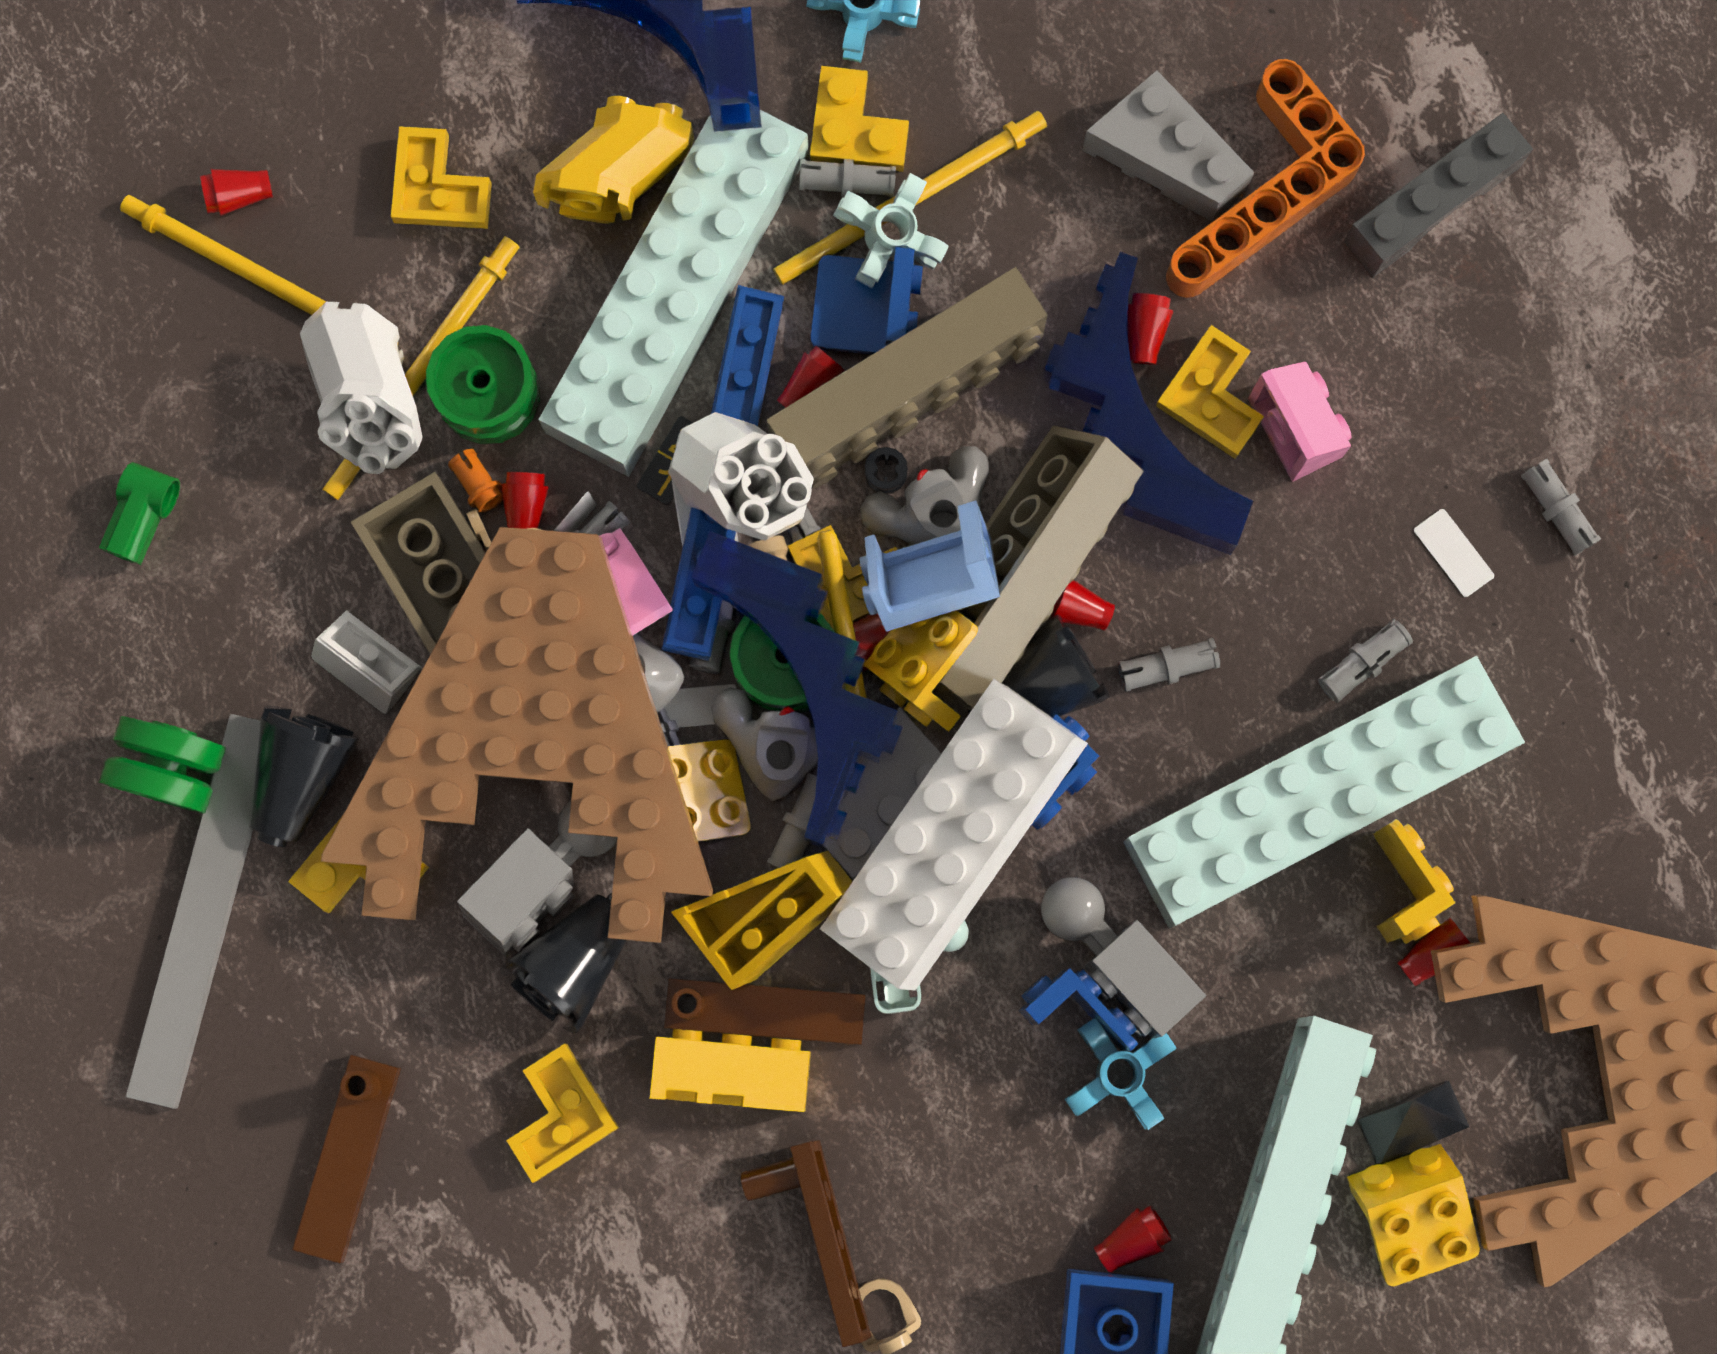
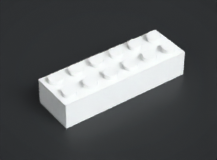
[820,679,1088,991]

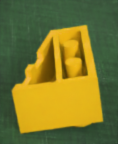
[671,851,853,990]
[650,1029,811,1112]

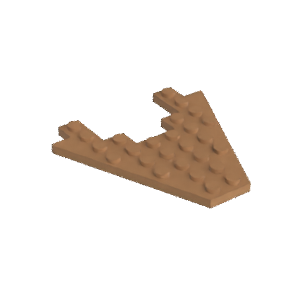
[321,527,713,943]
[1431,894,1717,1287]

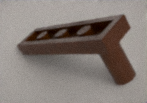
[664,978,866,1045]
[292,1055,401,1263]
[741,1140,872,1347]

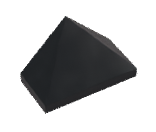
[1357,1081,1469,1165]

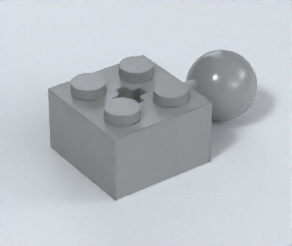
[457,800,617,957]
[1041,877,1207,1039]

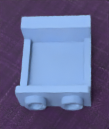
[859,500,1000,632]

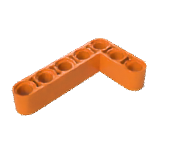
[1166,59,1365,298]

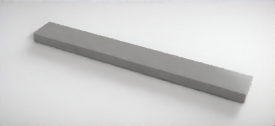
[126,714,261,1109]

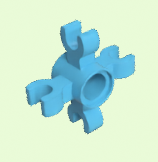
[806,0,920,63]
[1065,1018,1177,1130]

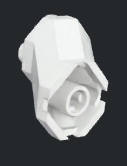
[300,301,423,474]
[668,412,814,541]

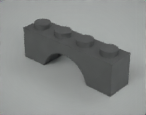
[1344,113,1533,278]

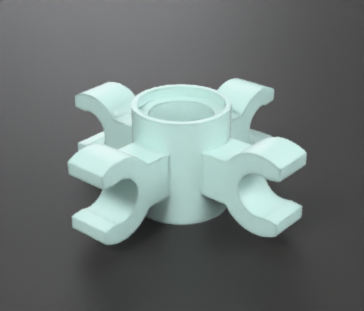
[833,173,949,288]

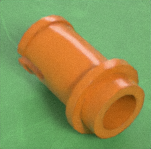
[448,448,503,512]

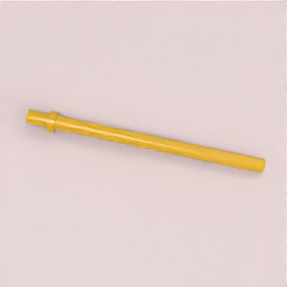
[773,111,1047,285]
[120,195,398,345]
[322,236,520,500]

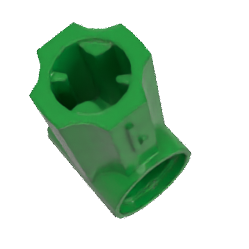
[99,462,180,565]

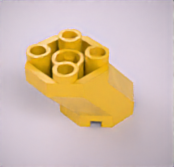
[533,96,694,224]

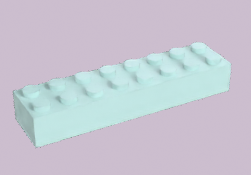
[538,91,809,477]
[1123,656,1525,929]
[1196,1016,1376,1354]

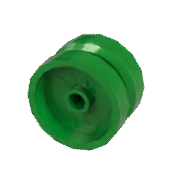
[426,325,540,444]
[730,599,839,713]
[98,716,226,814]

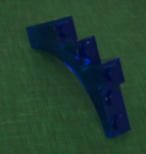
[517,0,762,132]
[1044,252,1254,555]
[692,531,903,849]

